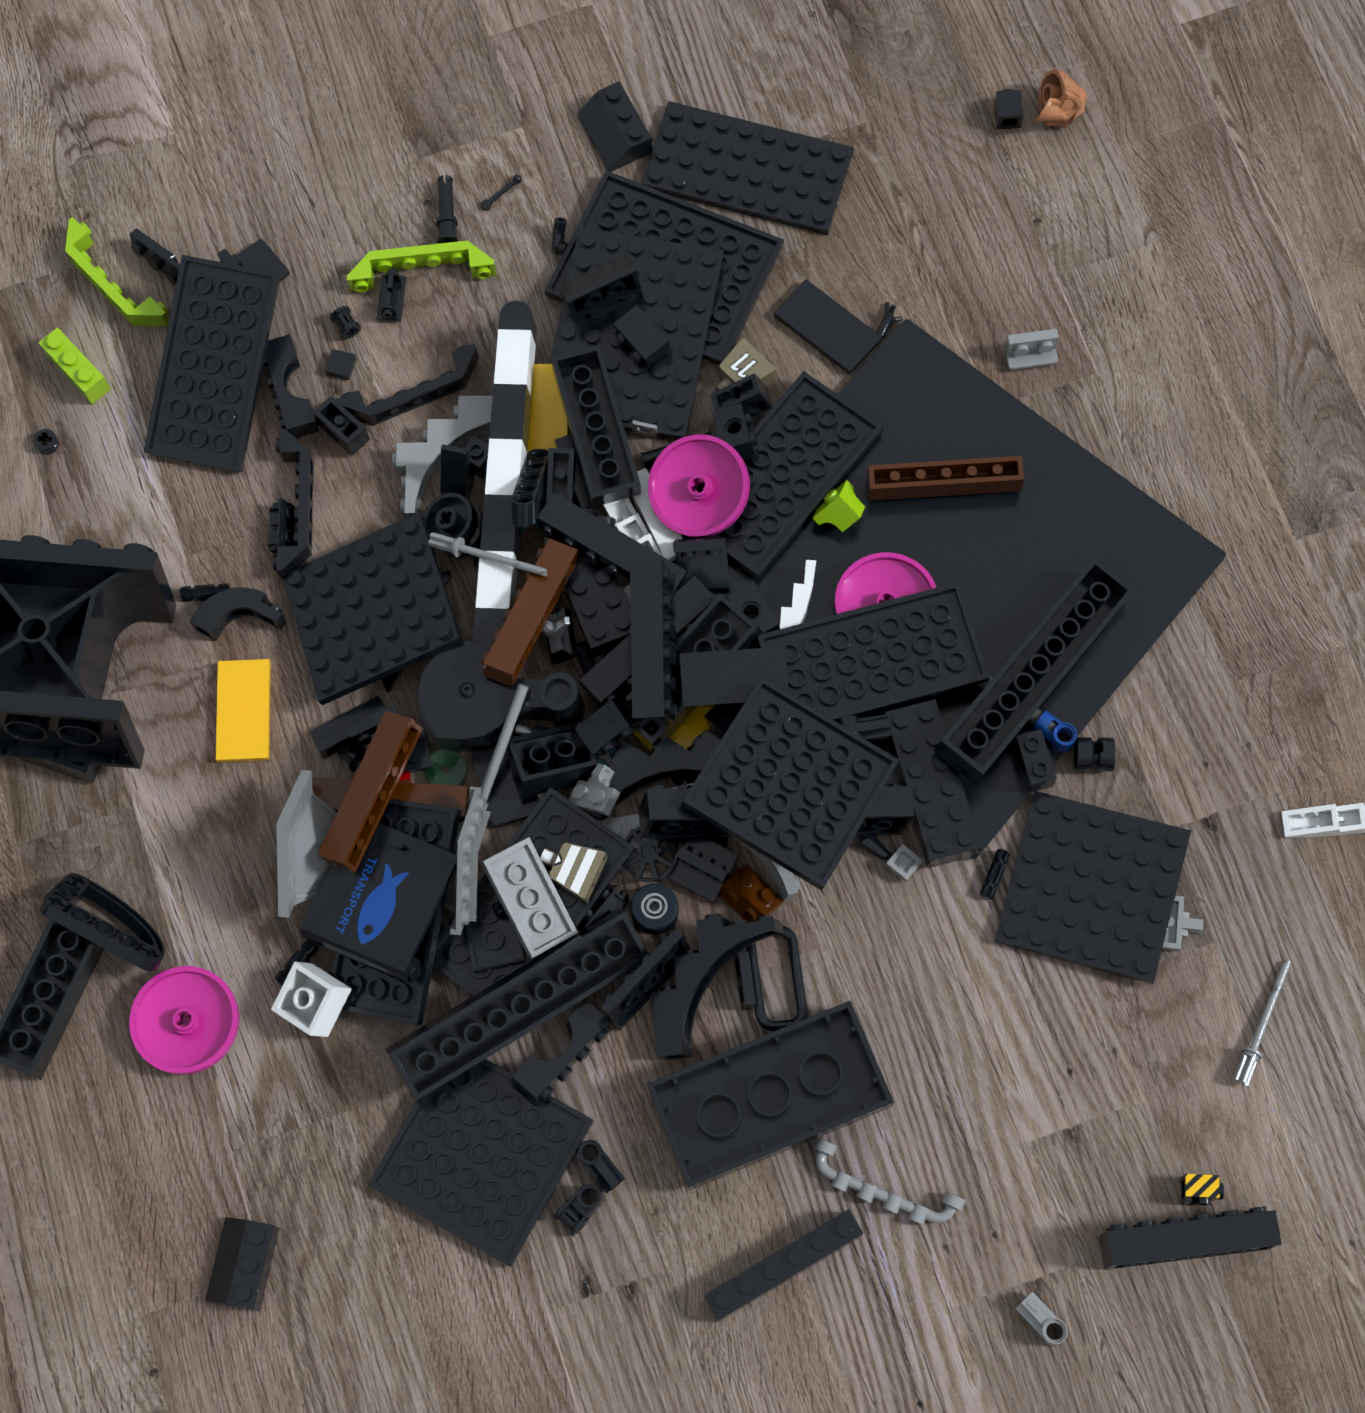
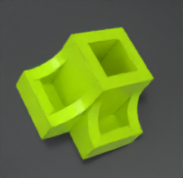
[813,480,865,532]

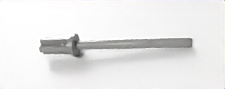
[428,532,547,576]
[1233,960,1291,1086]

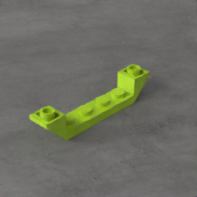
[65,217,169,327]
[347,241,497,292]

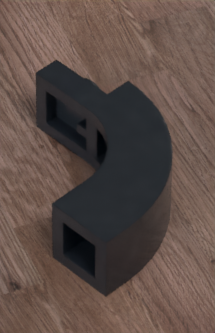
[189,587,286,641]

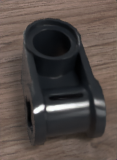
[553,1184,604,1237]

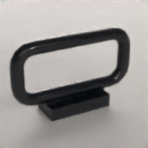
[734,925,808,1031]

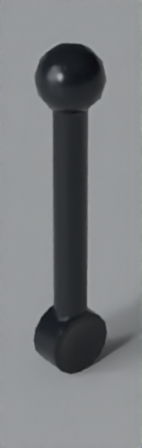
[481,175,522,211]

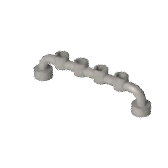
[813,1138,966,1225]

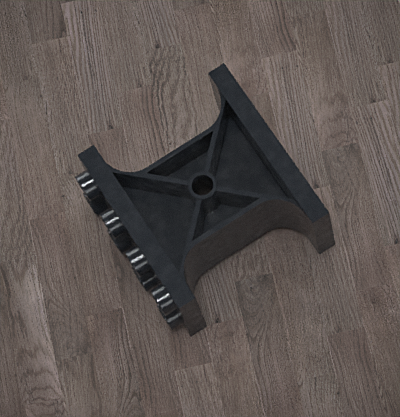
[0,535,177,769]

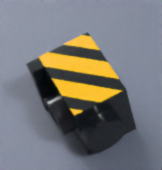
[1181,1174,1224,1205]

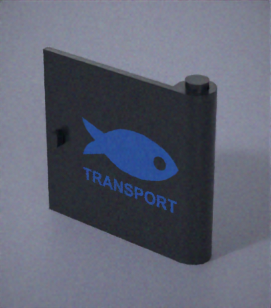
[300,823,457,984]

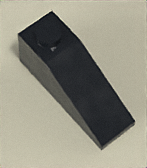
[440,444,475,500]

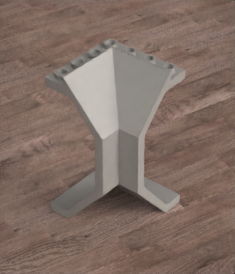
[276,770,491,935]

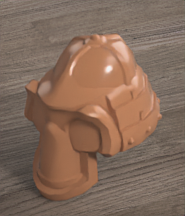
[1034,68,1087,128]

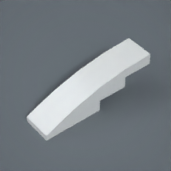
[632,468,683,561]
[603,498,662,556]
[780,560,816,629]
[1281,803,1365,838]

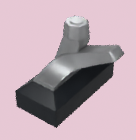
[542,607,578,664]

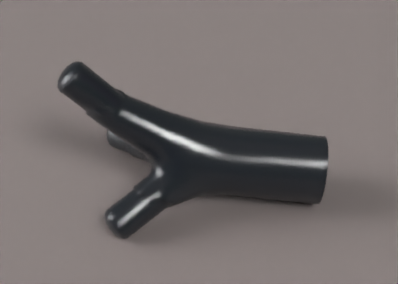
[876,302,903,339]

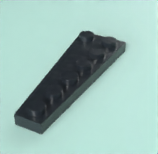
[129,228,180,285]

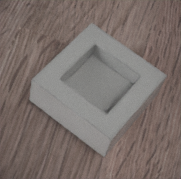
[885,844,923,882]

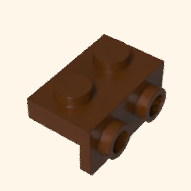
[718,865,784,923]

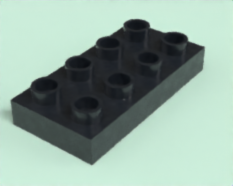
[647,1001,894,1191]

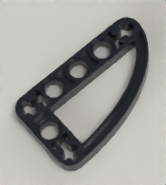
[39,873,165,971]

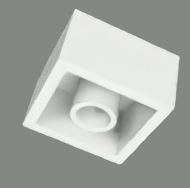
[271,961,352,1037]

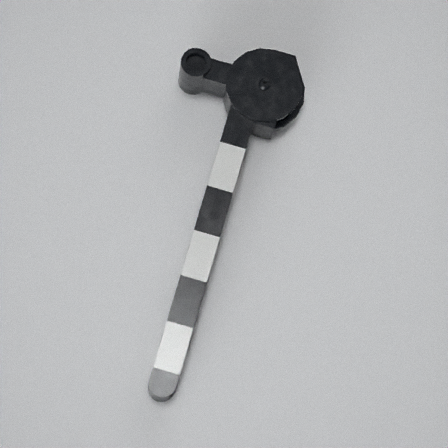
[417,301,586,752]

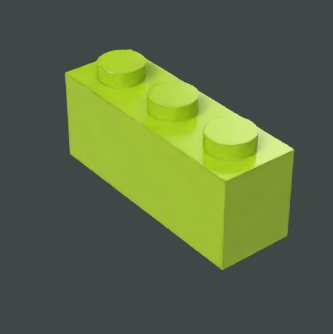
[38,327,111,404]

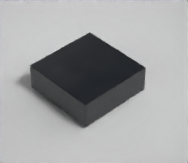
[325,349,357,380]

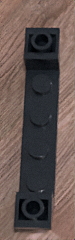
[336,343,479,426]
[273,429,314,579]

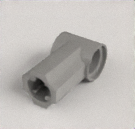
[1015,1292,1068,1347]

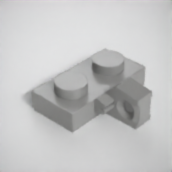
[569,763,620,816]
[1162,896,1203,951]

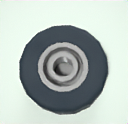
[630,883,679,935]

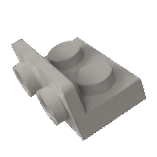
[1005,329,1059,370]

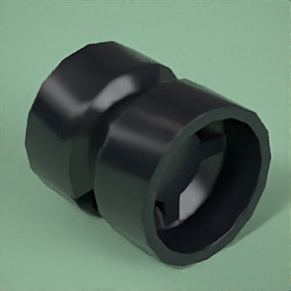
[1073,737,1115,772]

